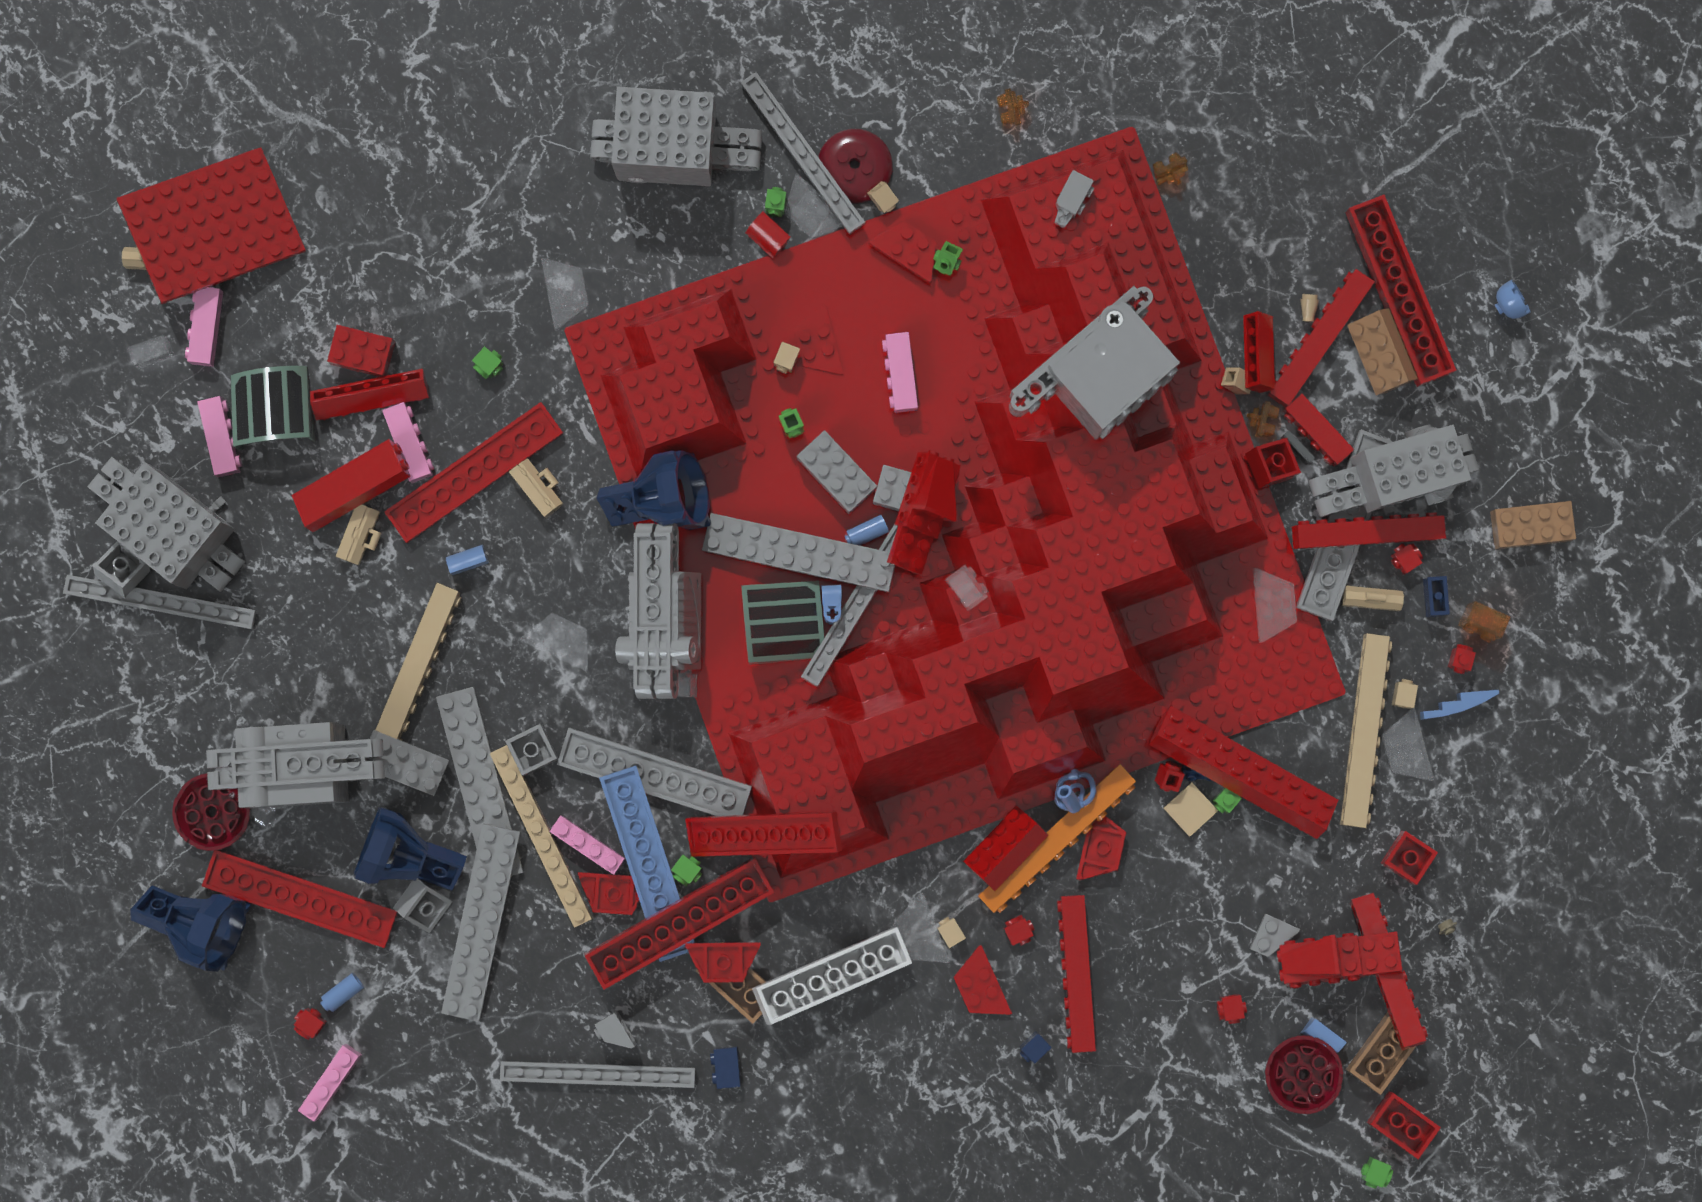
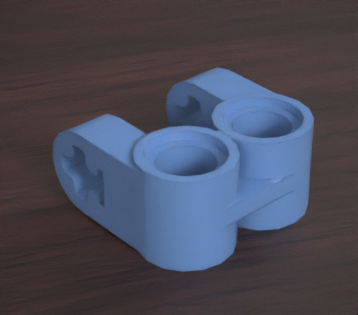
[822,585,842,625]

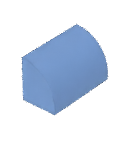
[446,544,489,575]
[1300,1017,1347,1053]

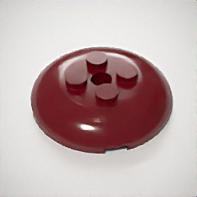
[818,129,893,204]
[172,773,251,851]
[1265,1035,1343,1114]

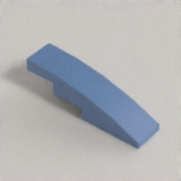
[1420,690,1499,720]

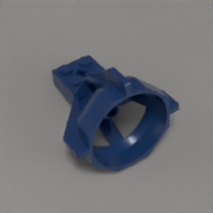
[597,451,711,530]
[354,806,467,891]
[130,885,251,972]

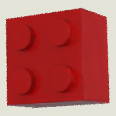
[1245,438,1301,489]
[1381,831,1438,885]

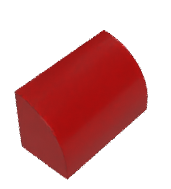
[745,212,791,259]

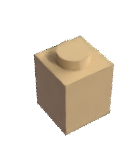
[867,181,899,213]
[774,342,800,374]
[1221,368,1251,394]
[1392,679,1418,709]
[937,917,966,948]

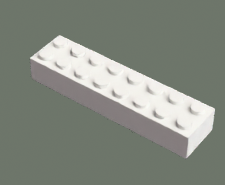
[752,927,912,1025]

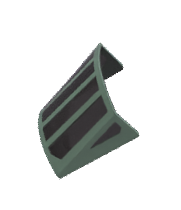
[231,366,316,451]
[741,581,824,665]

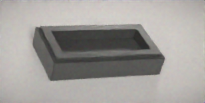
[1281,430,1315,465]

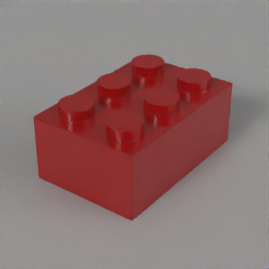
[327,325,396,377]
[1367,1091,1441,1159]

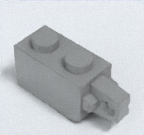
[1054,170,1094,228]

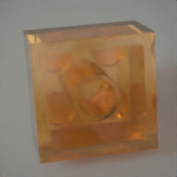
[1458,601,1511,642]

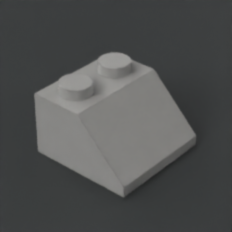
[393,878,452,933]
[594,1011,637,1048]

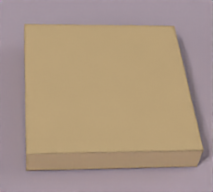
[1163,782,1218,837]

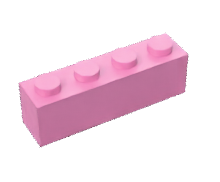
[185,287,223,367]
[882,332,918,413]
[197,396,242,478]
[382,402,434,483]
[549,816,626,875]
[298,1044,362,1121]

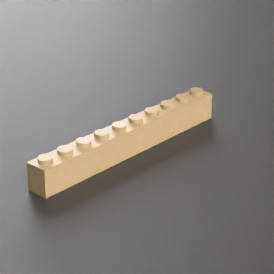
[376,583,462,741]
[1340,634,1392,828]
[490,745,594,928]

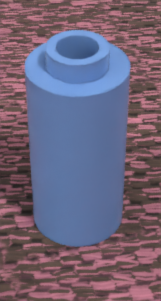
[844,515,889,546]
[320,973,364,1012]

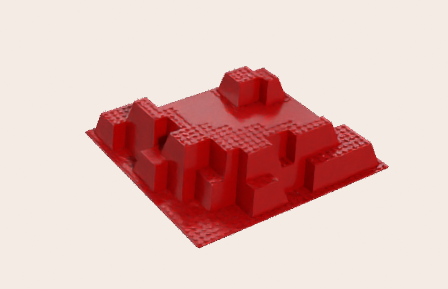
[564,127,1346,902]

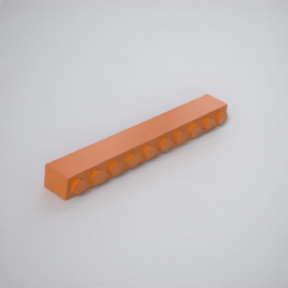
[978,765,1136,913]

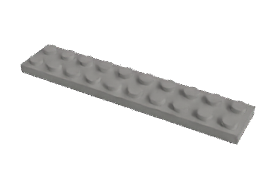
[1296,429,1392,621]
[702,513,895,592]
[436,687,524,876]
[557,728,752,816]
[441,823,521,1022]

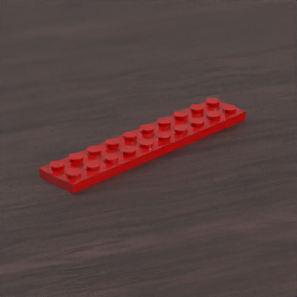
[384,402,564,543]
[685,811,842,857]
[202,850,398,948]

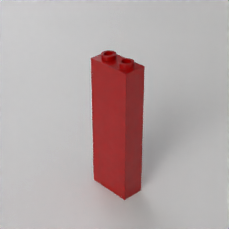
[291,439,411,532]

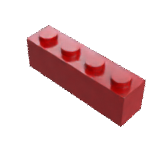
[1243,311,1275,393]
[1283,394,1354,467]

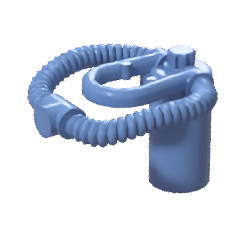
[1055,769,1096,813]

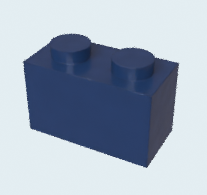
[1423,576,1450,617]
[1019,1031,1052,1064]
[710,1046,741,1089]

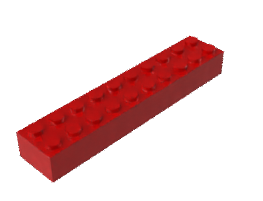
[1345,195,1456,387]
[1149,705,1338,839]
[584,857,774,990]

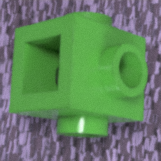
[933,241,963,276]

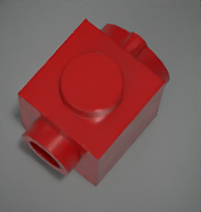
[1391,543,1423,575]
[1448,644,1476,674]
[1154,761,1185,792]
[1004,915,1035,946]
[1217,994,1247,1024]
[294,1008,327,1040]

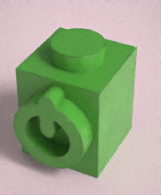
[765,187,787,217]
[472,346,503,379]
[779,408,805,438]
[1212,787,1242,814]
[671,854,702,887]
[1361,1157,1393,1189]

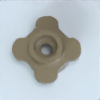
[1438,919,1457,936]

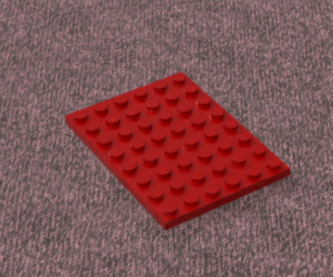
[116,147,306,304]

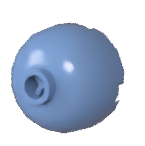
[1495,279,1531,319]

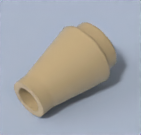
[1300,294,1319,322]

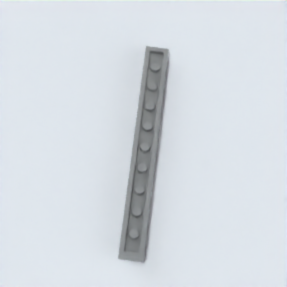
[741,72,865,235]
[801,524,898,687]
[63,575,256,630]
[500,1061,695,1088]

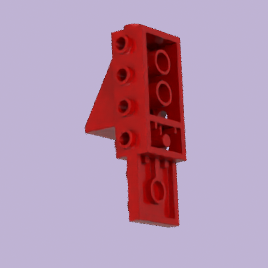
[887,450,961,575]
[1277,931,1403,989]

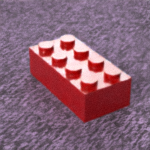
[963,805,1049,891]

